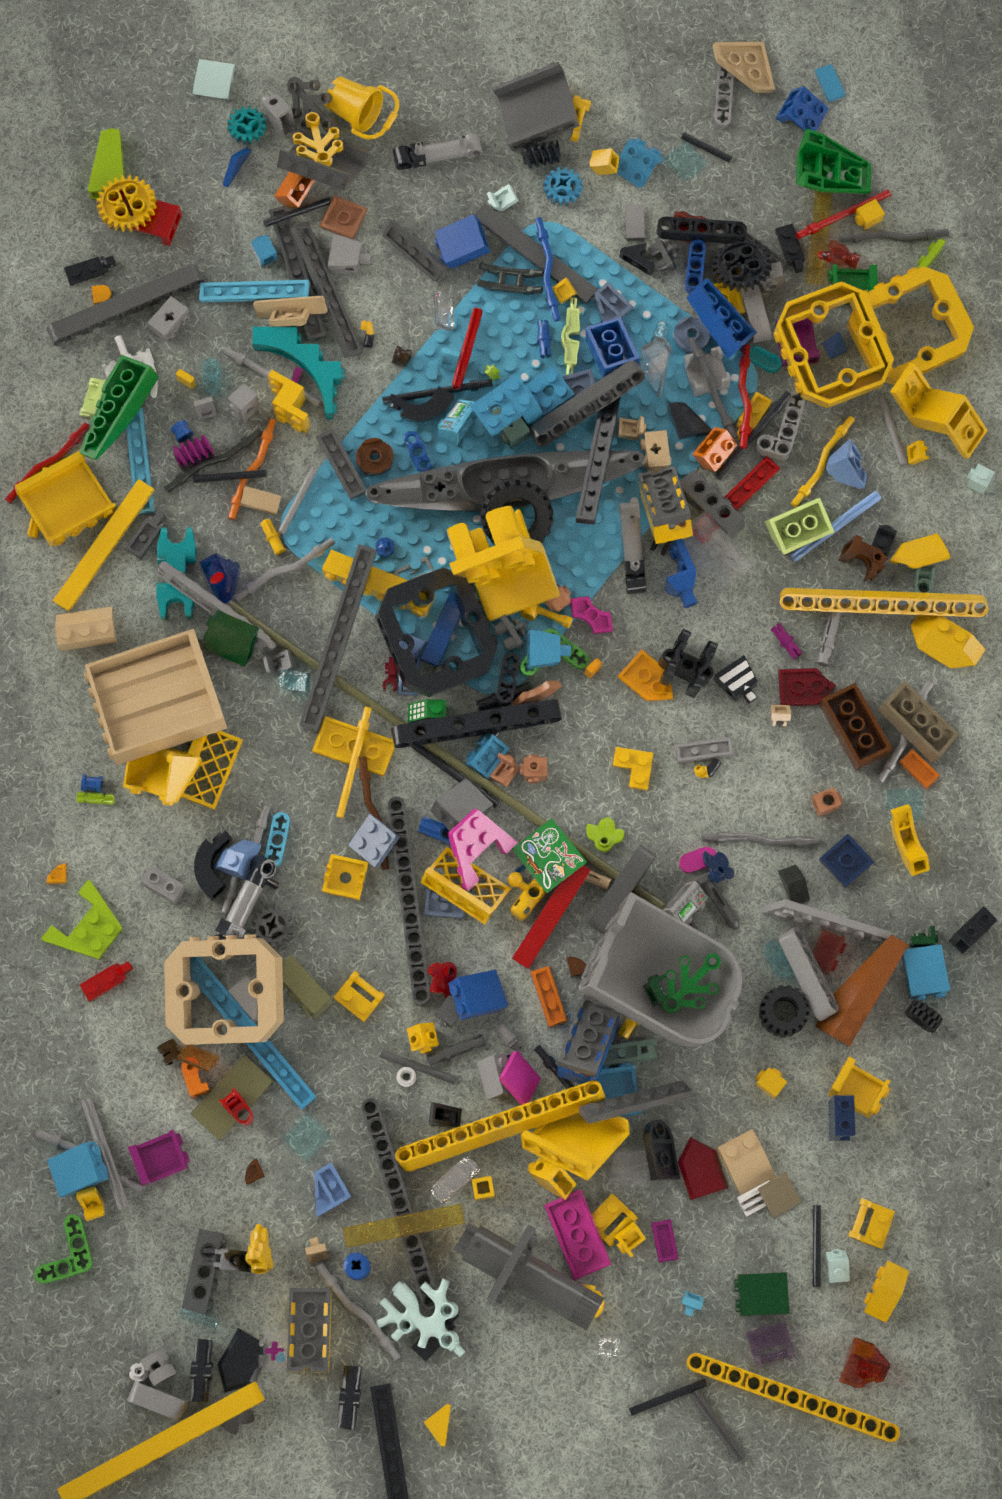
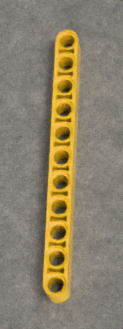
[780,588,989,617]
[395,1080,606,1172]
[686,1353,900,1442]
[57,1381,265,1499]

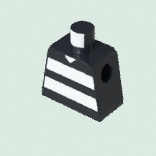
[713,655,758,704]

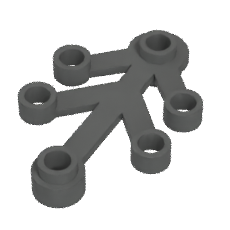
[287,77,338,132]

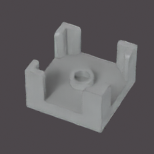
[683,346,731,397]

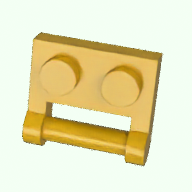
[333,970,386,1022]
[592,1193,638,1248]
[848,1198,895,1249]

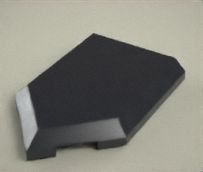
[218,1328,272,1392]

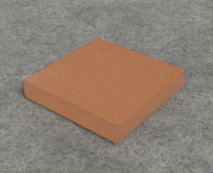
[319,195,367,239]

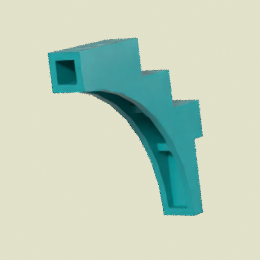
[252,327,345,420]

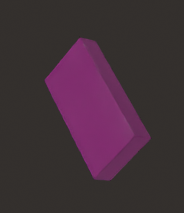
[651,1219,679,1263]

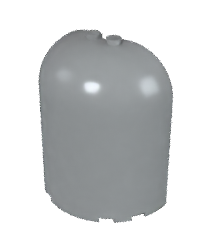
[579,892,742,1047]

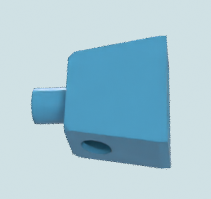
[527,630,571,669]

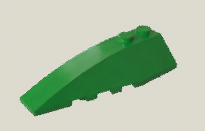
[80,355,159,461]

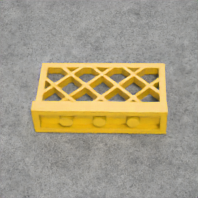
[181,731,243,810]
[420,847,511,925]

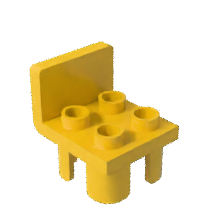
[446,506,560,621]

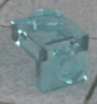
[278,669,310,692]

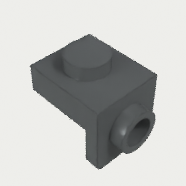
[263,650,295,676]

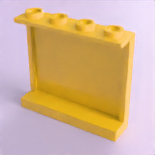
[15,450,116,547]
[521,1090,629,1181]

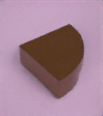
[567,957,586,977]
[245,1158,265,1185]

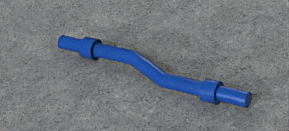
[535,217,561,322]

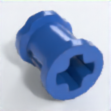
[81,774,103,793]

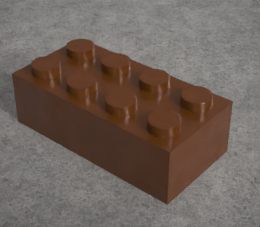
[819,683,893,771]

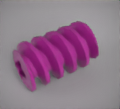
[173,435,215,469]

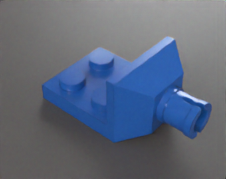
[664,539,698,608]

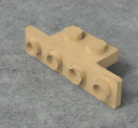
[253,296,327,327]

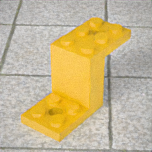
[890,363,988,459]

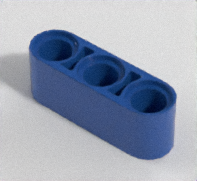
[685,239,706,294]

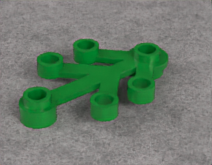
[662,953,721,1014]

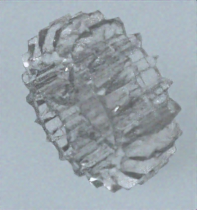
[431,1157,480,1204]

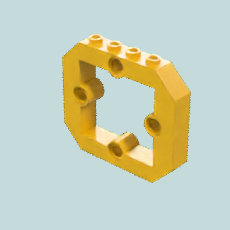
[846,266,974,385]
[773,281,894,409]

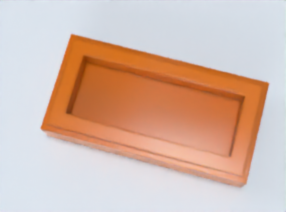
[899,749,940,789]

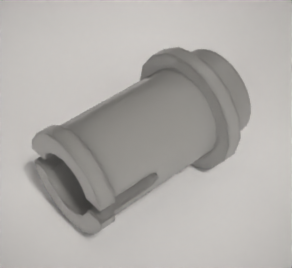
[495,1023,519,1048]

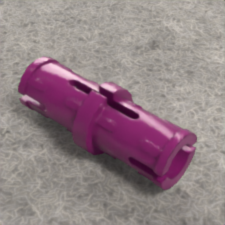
[771,623,803,660]

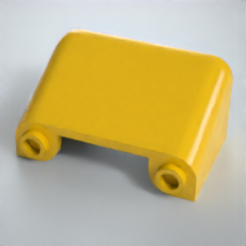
[123,747,201,806]

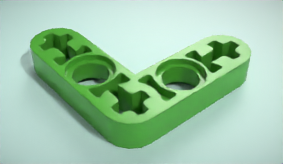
[519,629,590,677]
[34,1214,93,1284]

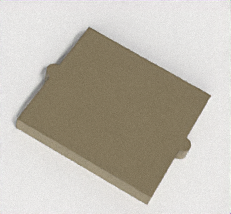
[758,1172,801,1218]

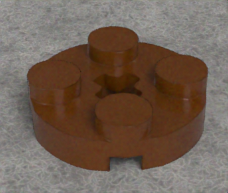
[356,438,394,476]

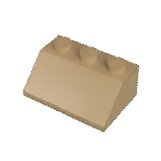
[55,606,117,651]

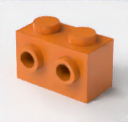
[274,171,315,208]
[692,427,738,472]

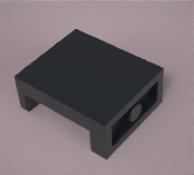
[949,906,997,955]

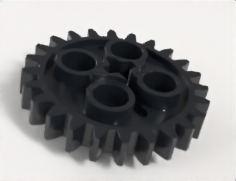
[712,237,772,292]

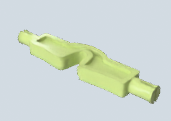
[561,297,580,376]

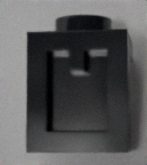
[872,525,897,556]

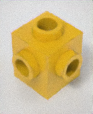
[407,1022,439,1054]

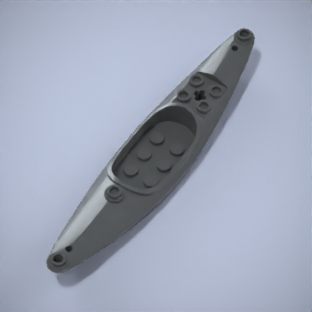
[365,450,645,512]

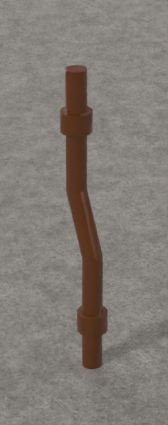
[359,756,389,870]

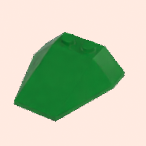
[795,128,871,194]

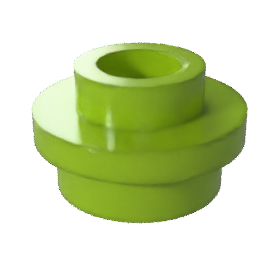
[484,365,501,382]

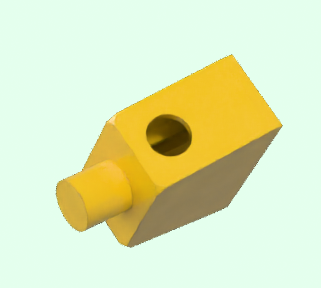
[528,1157,576,1200]

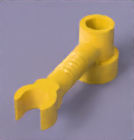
[570,95,591,142]
[521,604,573,628]

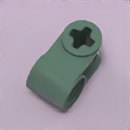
[913,565,935,593]

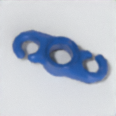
[403,431,432,472]

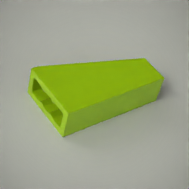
[88,128,125,199]

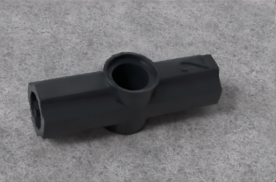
[190,1339,213,1403]
[338,1365,362,1430]

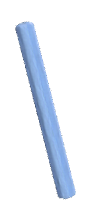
[790,491,881,562]

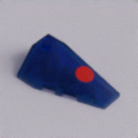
[199,553,241,604]

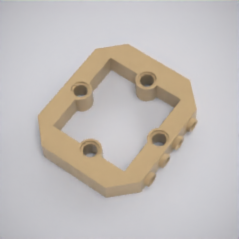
[164,935,284,1045]

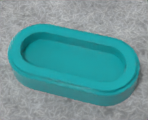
[749,346,782,373]

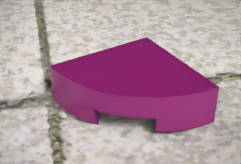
[291,366,302,384]

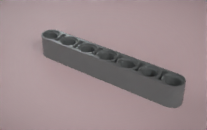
[529,360,645,447]

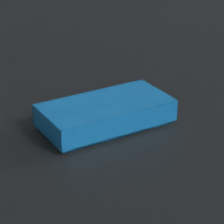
[815,64,845,102]

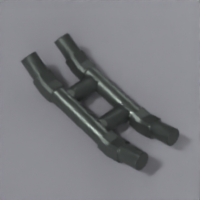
[477,262,544,295]

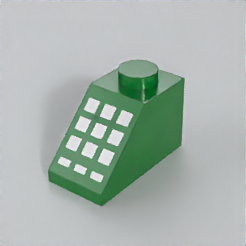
[408,699,447,723]

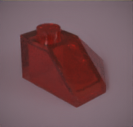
[839,1337,890,1388]

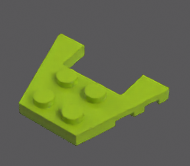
[41,879,123,960]

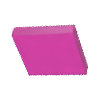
[499,1050,541,1105]

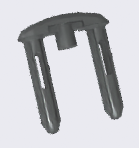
[666,874,740,931]

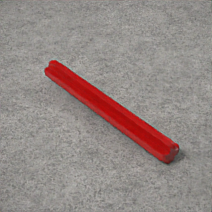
[452,307,483,390]

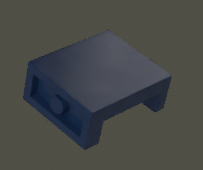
[828,1095,856,1141]

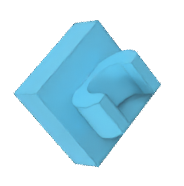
[438,347,460,371]
[681,1291,704,1317]

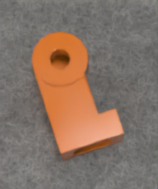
[181,1059,210,1099]

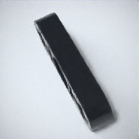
[496,653,520,706]

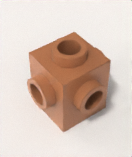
[520,755,547,784]

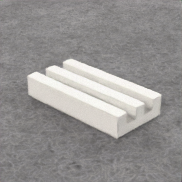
[737,1180,769,1217]

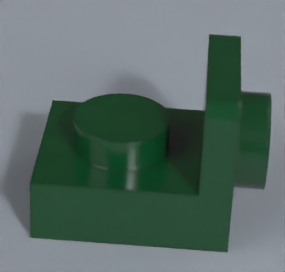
[909,925,938,948]
[643,974,666,1007]

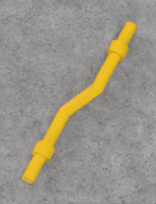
[791,416,855,507]

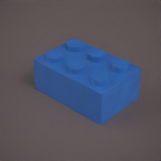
[585,317,640,378]

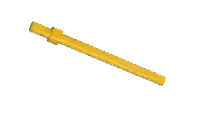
[336,707,372,819]

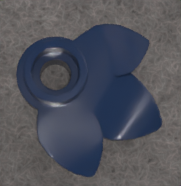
[703,851,734,883]

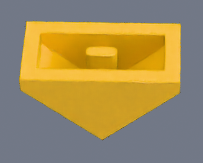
[424,1404,451,1447]

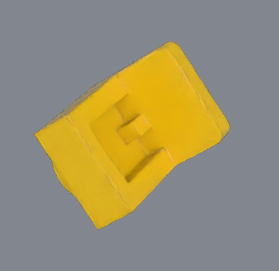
[76,1186,105,1221]
[615,1222,646,1258]

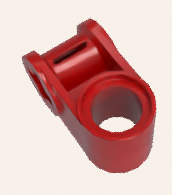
[219,1088,254,1126]

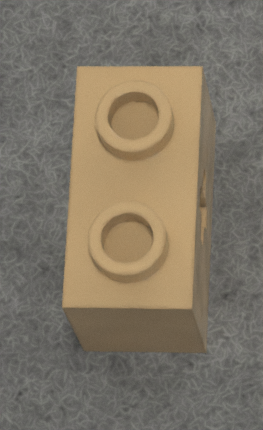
[640,430,671,473]

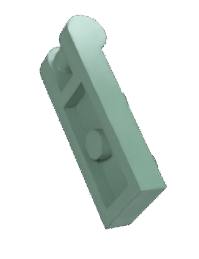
[604,1039,658,1067]

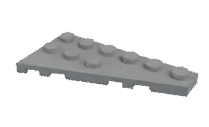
[761,899,891,943]

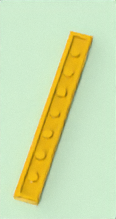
[53,479,155,612]

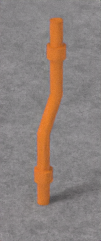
[228,418,276,521]

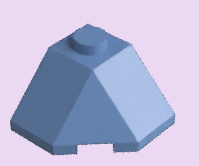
[826,439,867,489]
[212,839,262,880]

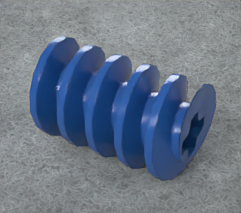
[343,1252,371,1281]

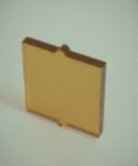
[177,1044,220,1073]

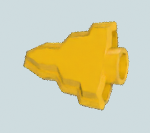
[245,1224,274,1274]

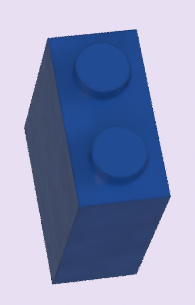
[435,214,490,269]
[448,969,508,1020]

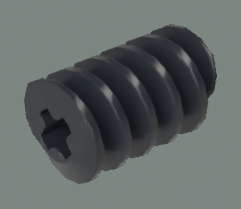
[521,140,561,169]

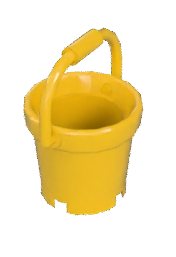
[324,76,399,140]

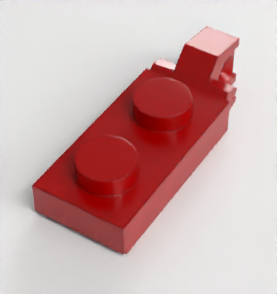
[79,961,133,1002]

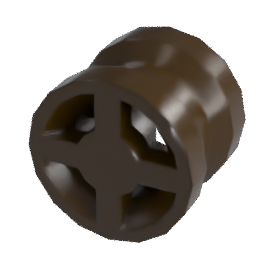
[392,346,412,368]

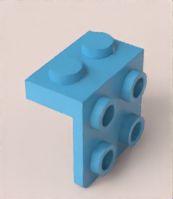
[616,137,665,188]

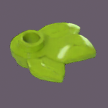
[586,817,624,853]

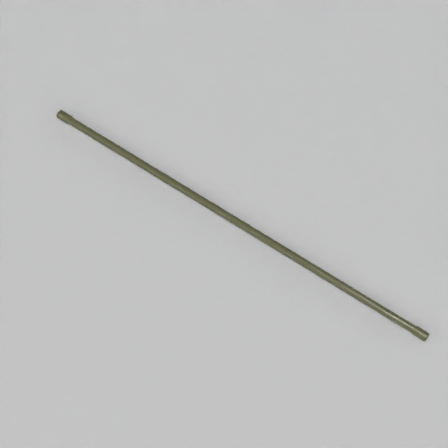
[227,600,666,910]

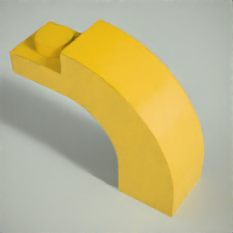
[890,804,930,876]

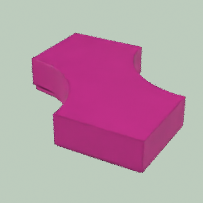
[570,596,613,634]

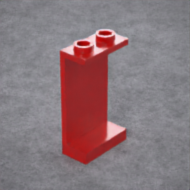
[107,191,182,246]

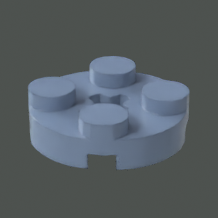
[673,316,710,354]

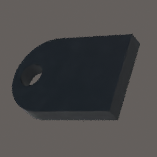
[643,1120,680,1181]

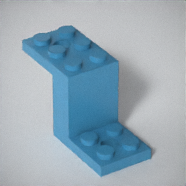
[470,366,575,437]

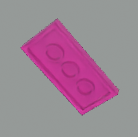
[544,1189,612,1281]

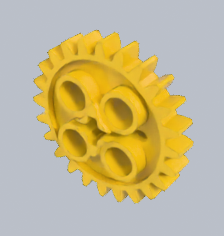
[97,175,157,232]

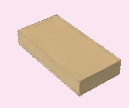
[240,486,281,515]

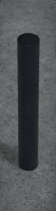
[681,132,732,163]

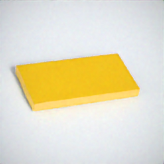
[312,716,395,777]

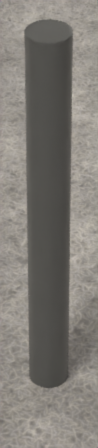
[380,1050,456,1084]

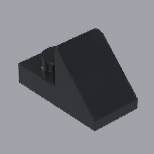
[619,243,655,276]

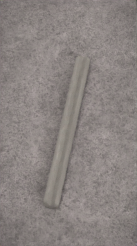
[82,1099,129,1211]

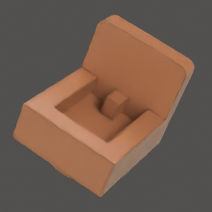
[490,753,519,787]

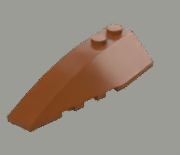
[815,935,908,1047]

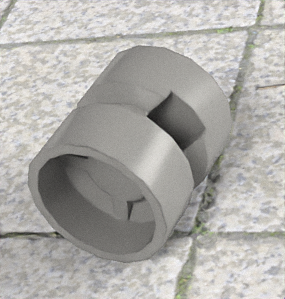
[141,1348,177,1387]

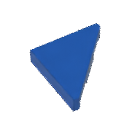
[223,147,252,187]

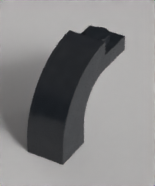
[388,386,455,422]
[194,831,232,901]

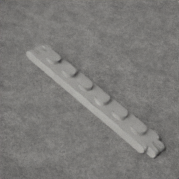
[156,561,276,653]

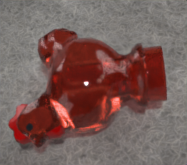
[817,240,861,269]

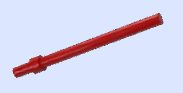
[796,189,891,239]

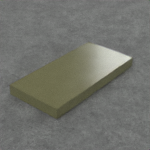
[190,1055,274,1141]

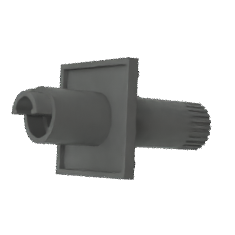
[453,1223,604,1331]

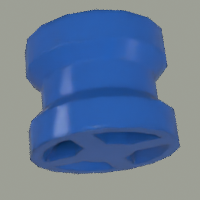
[170,420,194,443]

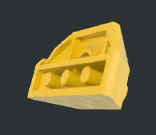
[911,615,985,669]

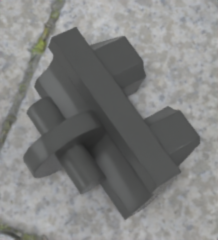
[648,236,680,272]
[493,615,527,651]

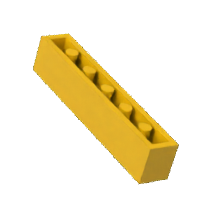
[322,549,436,617]

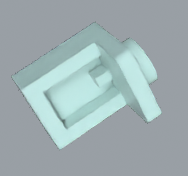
[487,184,519,212]
[826,1249,850,1283]

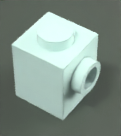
[967,464,995,494]

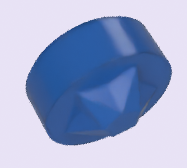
[375,537,394,557]

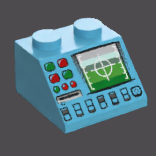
[437,399,477,446]

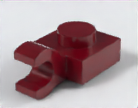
[382,656,397,692]

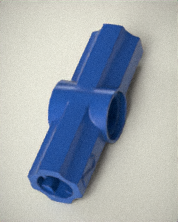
[418,816,451,845]

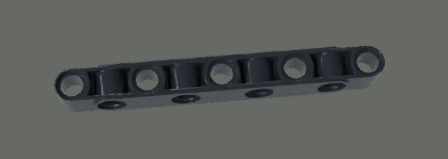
[391,699,562,748]

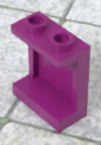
[775,318,820,367]
[128,1129,190,1186]

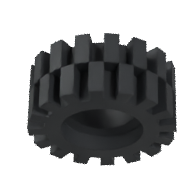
[905,999,943,1033]

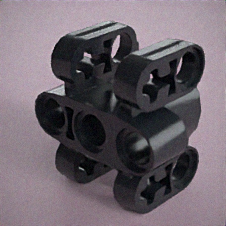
[658,628,718,698]

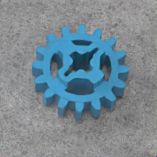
[543,167,583,206]

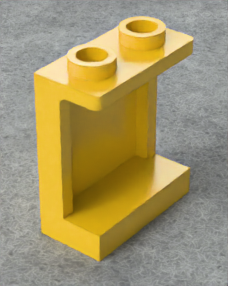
[827,1056,891,1118]

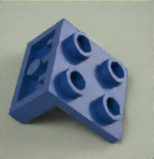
[776,86,828,132]

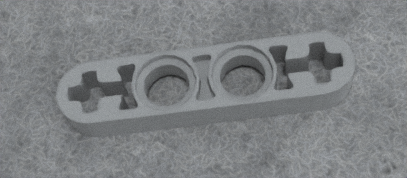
[714,65,734,129]

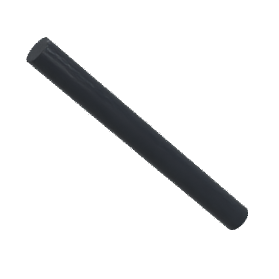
[263,198,331,227]
[193,470,267,483]
[812,1205,821,1287]
[629,1379,707,1416]

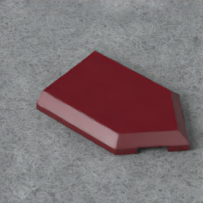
[778,668,836,706]
[678,1137,728,1200]

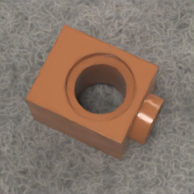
[811,787,843,817]

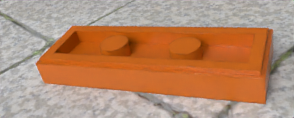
[530,966,568,1028]

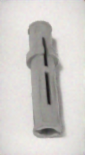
[817,612,842,667]

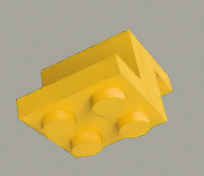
[268,370,310,433]

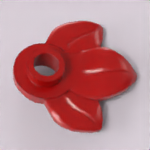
[427,962,457,999]

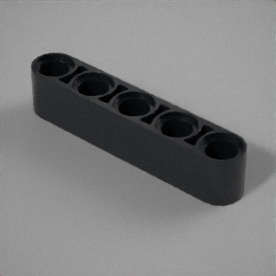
[656,216,747,244]

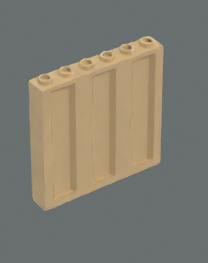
[83,629,227,765]

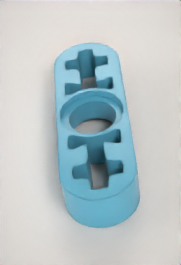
[265,812,290,867]

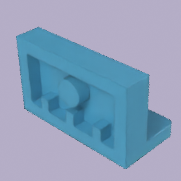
[465,734,510,779]

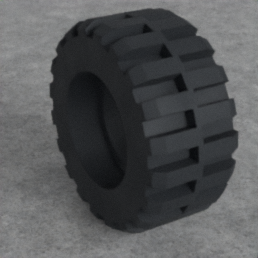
[480,478,554,545]

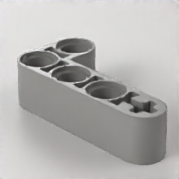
[755,390,806,461]

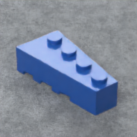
[686,278,757,359]

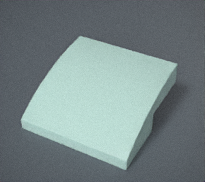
[193,59,235,100]

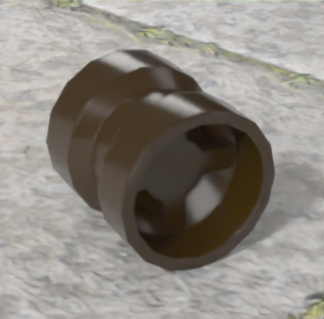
[157,1039,183,1066]

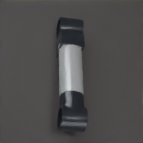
[214,856,279,955]

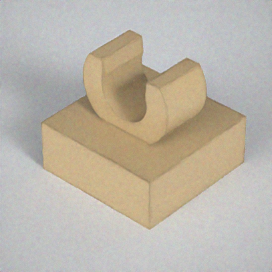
[770,705,791,727]
[305,1237,329,1263]

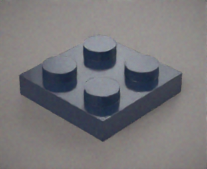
[819,834,874,888]

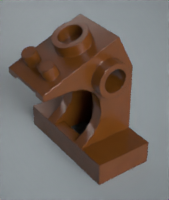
[838,535,888,582]

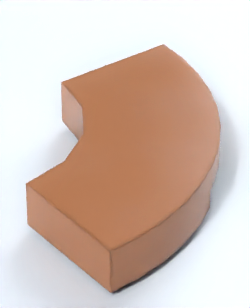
[511,681,562,706]

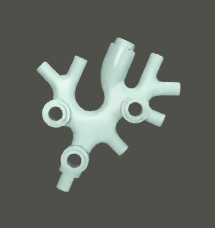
[377,1279,465,1357]

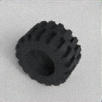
[759,985,810,1037]

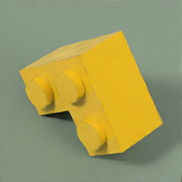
[864,1260,909,1323]

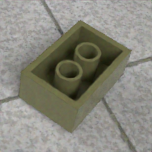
[282,955,333,1020]

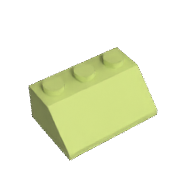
[764,498,834,555]

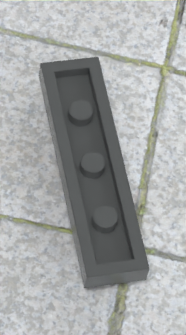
[382,220,447,282]
[316,428,366,501]

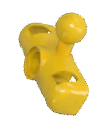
[508,872,546,921]

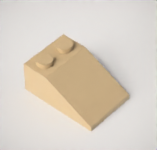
[716,1129,776,1203]

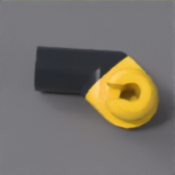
[360,320,374,348]
[694,758,722,778]

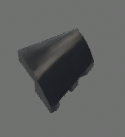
[668,402,712,440]

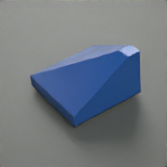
[822,332,847,359]

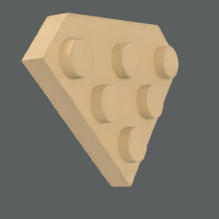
[712,42,775,93]

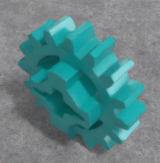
[227,106,267,145]

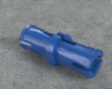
[537,320,552,359]

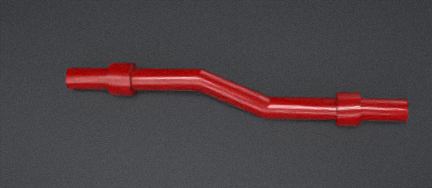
[738,345,752,449]
[5,422,90,504]

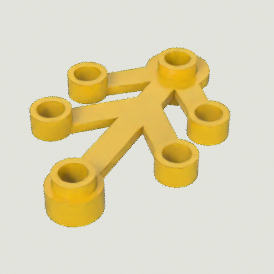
[293,112,343,166]

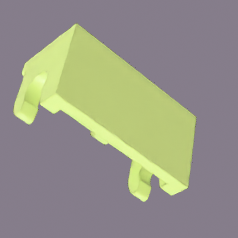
[80,378,106,418]

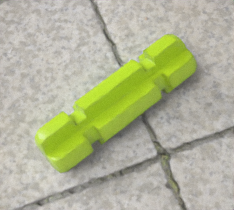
[76,792,115,805]

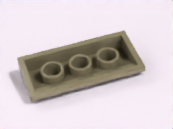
[877,681,959,763]

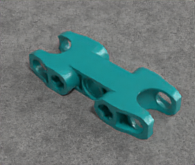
[156,527,197,619]

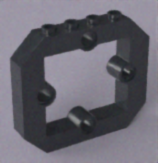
[375,567,498,697]

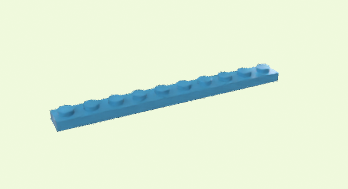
[190,957,317,1110]

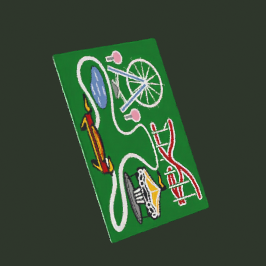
[512,818,587,893]

